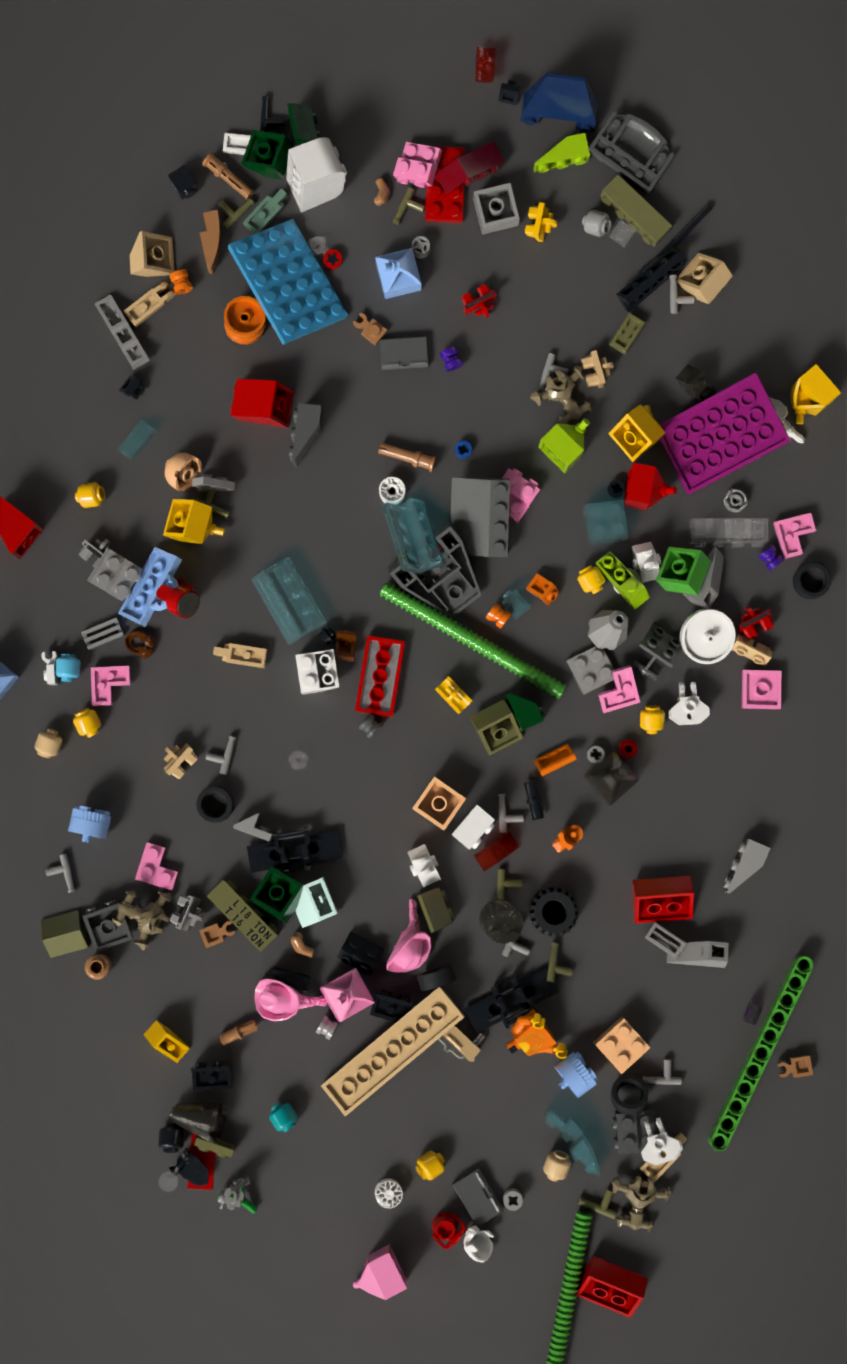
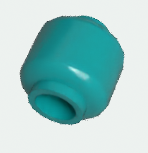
[269,1102,298,1133]

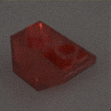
[474,831,520,871]

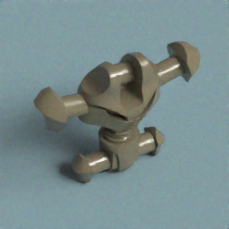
[530,366,592,424]
[112,891,172,951]
[611,1176,674,1232]

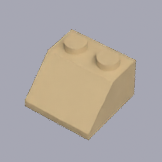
[676,252,733,304]

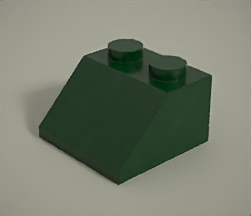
[287,103,321,146]
[241,130,294,180]
[505,694,545,732]
[250,866,304,924]

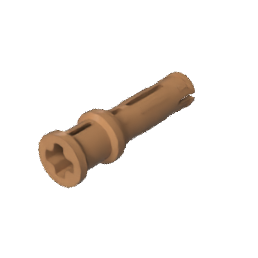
[202,152,254,200]
[378,442,437,472]

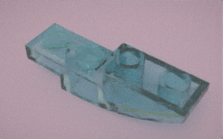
[544,1108,600,1177]

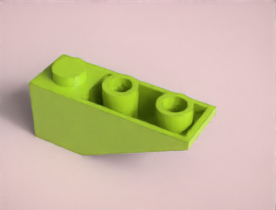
[533,133,590,173]
[596,551,650,610]

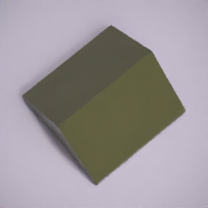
[41,910,89,958]

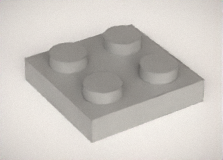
[566,646,614,695]

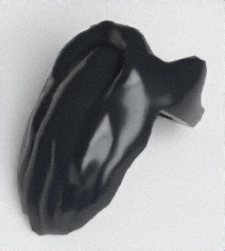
[169,1148,209,1186]

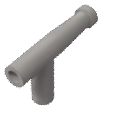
[669,275,694,314]
[538,353,569,391]
[206,736,236,775]
[498,794,523,833]
[45,854,76,893]
[502,919,531,957]
[642,1059,682,1085]

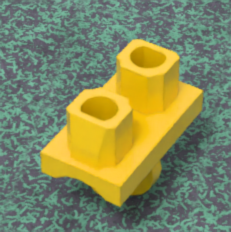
[525,202,558,242]
[435,676,472,714]

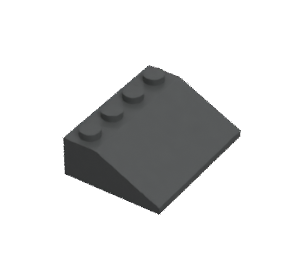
[451,477,510,557]

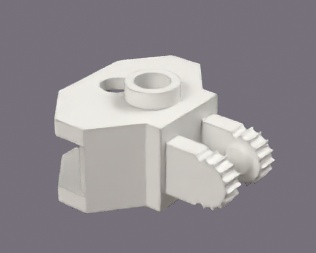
[632,542,661,583]
[668,682,710,725]
[407,844,441,887]
[641,1117,683,1165]

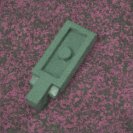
[243,188,288,234]

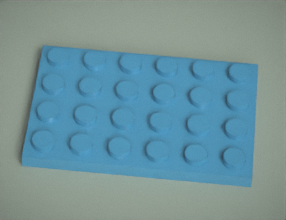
[228,219,348,345]

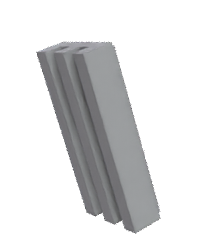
[81,618,124,650]
[644,922,688,960]

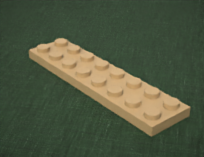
[321,987,465,1116]

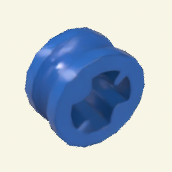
[455,441,472,459]

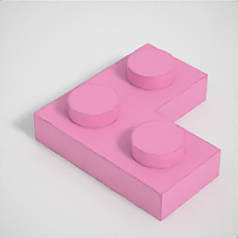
[773,513,816,559]
[598,665,640,713]
[91,666,131,706]
[135,842,178,890]

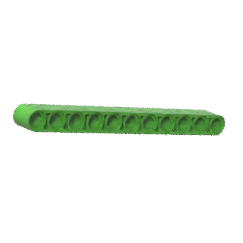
[708,955,813,1151]

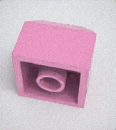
[320,968,375,1022]
[353,1244,407,1300]

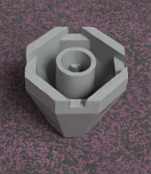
[588,610,628,650]

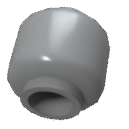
[582,210,611,237]

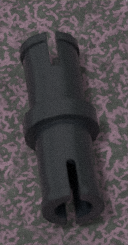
[524,780,544,820]

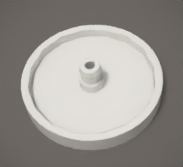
[680,608,736,664]

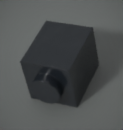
[168,165,198,200]

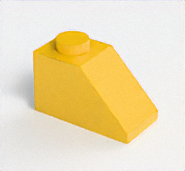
[143,1020,190,1063]

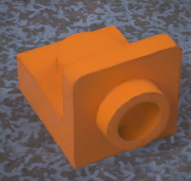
[526,573,559,606]

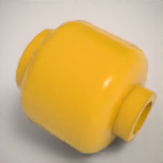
[75,482,105,508]
[577,565,606,594]
[640,705,665,734]
[73,708,102,738]
[415,1150,445,1181]

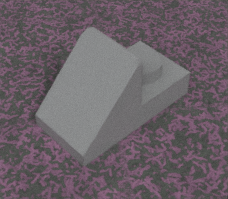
[233,813,273,842]

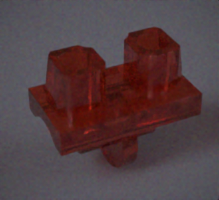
[475,47,495,83]

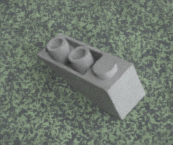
[683,547,724,609]
[723,839,770,894]
[667,941,729,968]

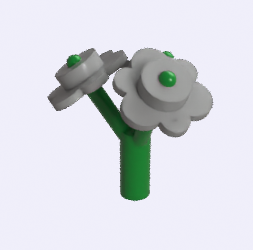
[217,1177,258,1214]

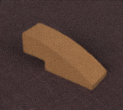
[199,210,221,274]

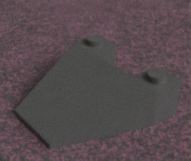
[388,520,481,618]

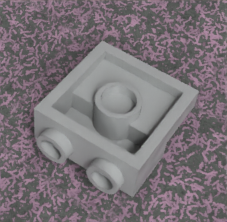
[87,548,142,602]

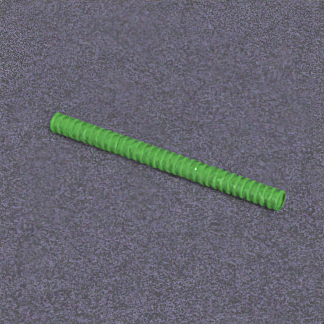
[380,581,566,699]
[546,1211,593,1364]

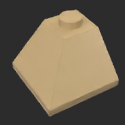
[129,231,175,277]

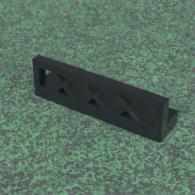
[616,246,686,312]

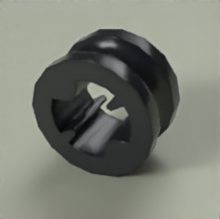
[607,480,625,498]

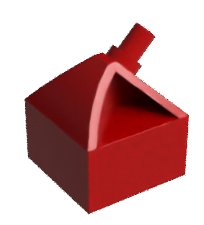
[622,463,678,511]

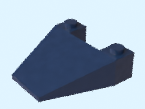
[520,73,599,132]

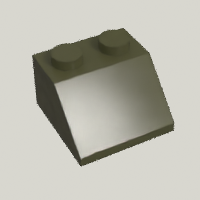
[470,699,523,756]
[417,887,454,933]

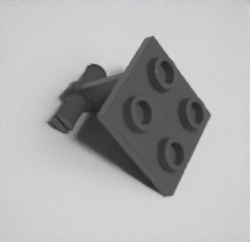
[632,624,682,681]

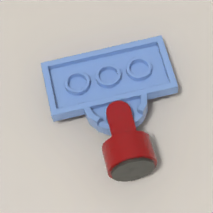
[118,547,200,627]

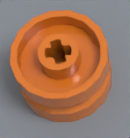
[224,296,265,345]

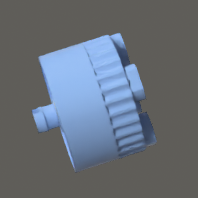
[68,805,111,843]
[554,1052,598,1098]

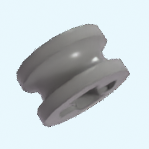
[587,746,605,763]

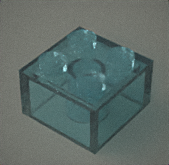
[583,500,628,545]

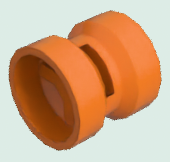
[169,269,193,295]
[485,602,512,629]

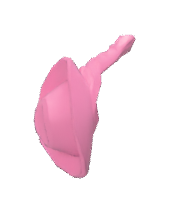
[386,899,432,973]
[255,979,328,1021]

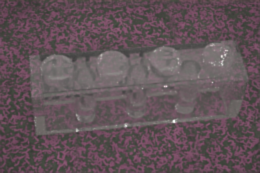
[689,518,769,547]

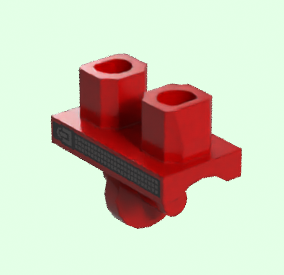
[462,284,497,318]
[738,606,774,640]

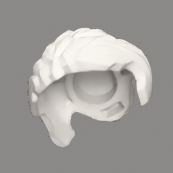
[464,1225,494,1263]

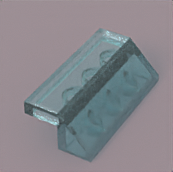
[382,498,444,573]
[251,557,327,645]

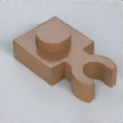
[353,313,388,346]
[199,921,236,948]
[776,1055,813,1078]

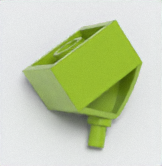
[538,418,590,473]

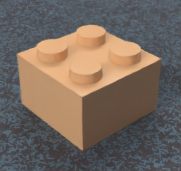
[412,777,466,831]
[593,1016,650,1074]

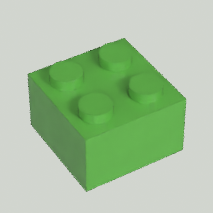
[656,547,711,595]

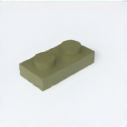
[194,1133,236,1158]

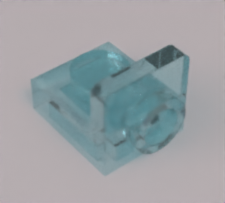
[501,589,531,620]

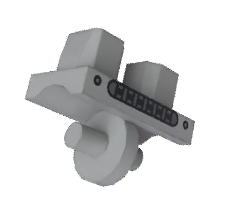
[79,539,113,568]
[170,895,204,931]

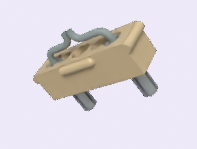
[438,1026,485,1062]

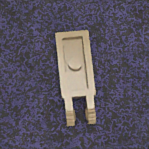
[123,281,176,327]

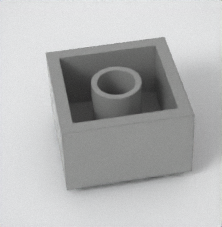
[473,183,520,235]

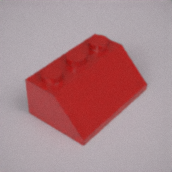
[632,876,694,924]
[576,1256,648,1318]

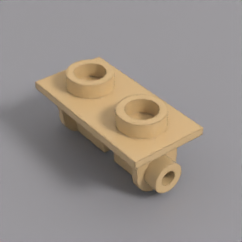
[732,634,773,666]

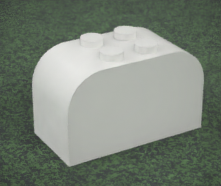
[286,137,347,212]

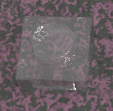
[609,220,636,248]

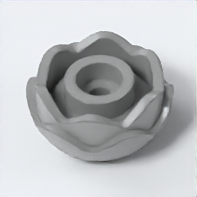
[724,489,748,513]

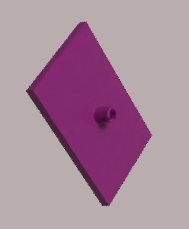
[660,373,791,495]

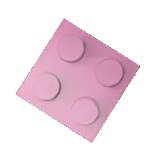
[742,670,782,709]

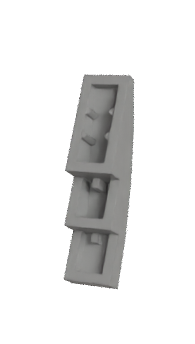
[95,294,150,370]

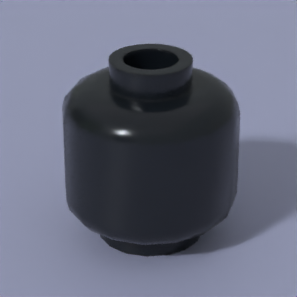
[158,1123,184,1153]

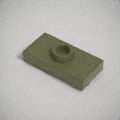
[609,312,645,355]

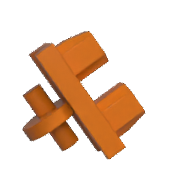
[552,825,584,853]

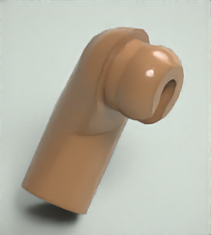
[374,178,390,206]
[291,932,315,958]

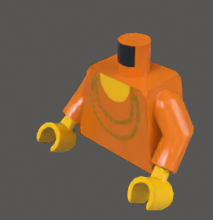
[506,1009,568,1059]

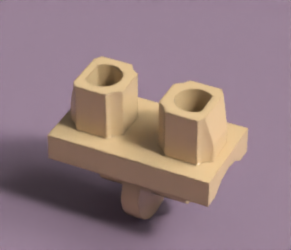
[581,350,614,388]
[163,743,198,779]

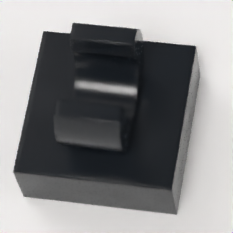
[498,80,520,105]
[119,376,144,400]

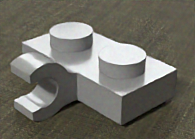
[192,474,235,492]

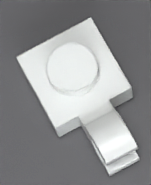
[42,651,58,685]

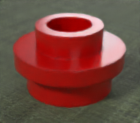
[618,740,638,759]

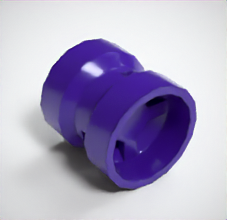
[439,346,464,372]
[758,545,785,571]

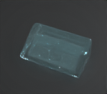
[117,420,156,461]

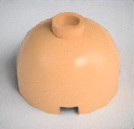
[165,453,202,492]

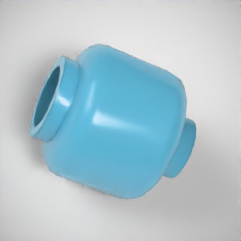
[55,654,81,682]

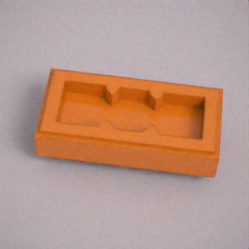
[534,744,577,776]

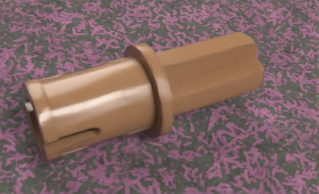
[219,1020,258,1045]

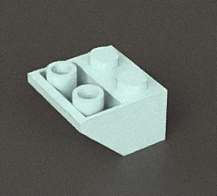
[295,877,338,928]

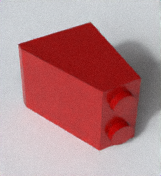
[230,379,294,428]
[0,496,43,559]

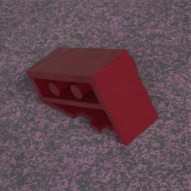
[436,141,505,195]

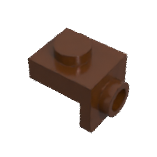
[335,630,356,661]

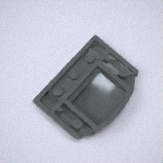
[588,112,674,193]

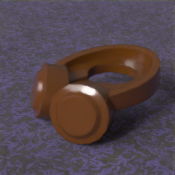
[124,631,156,659]

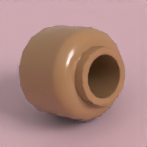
[85,954,112,980]

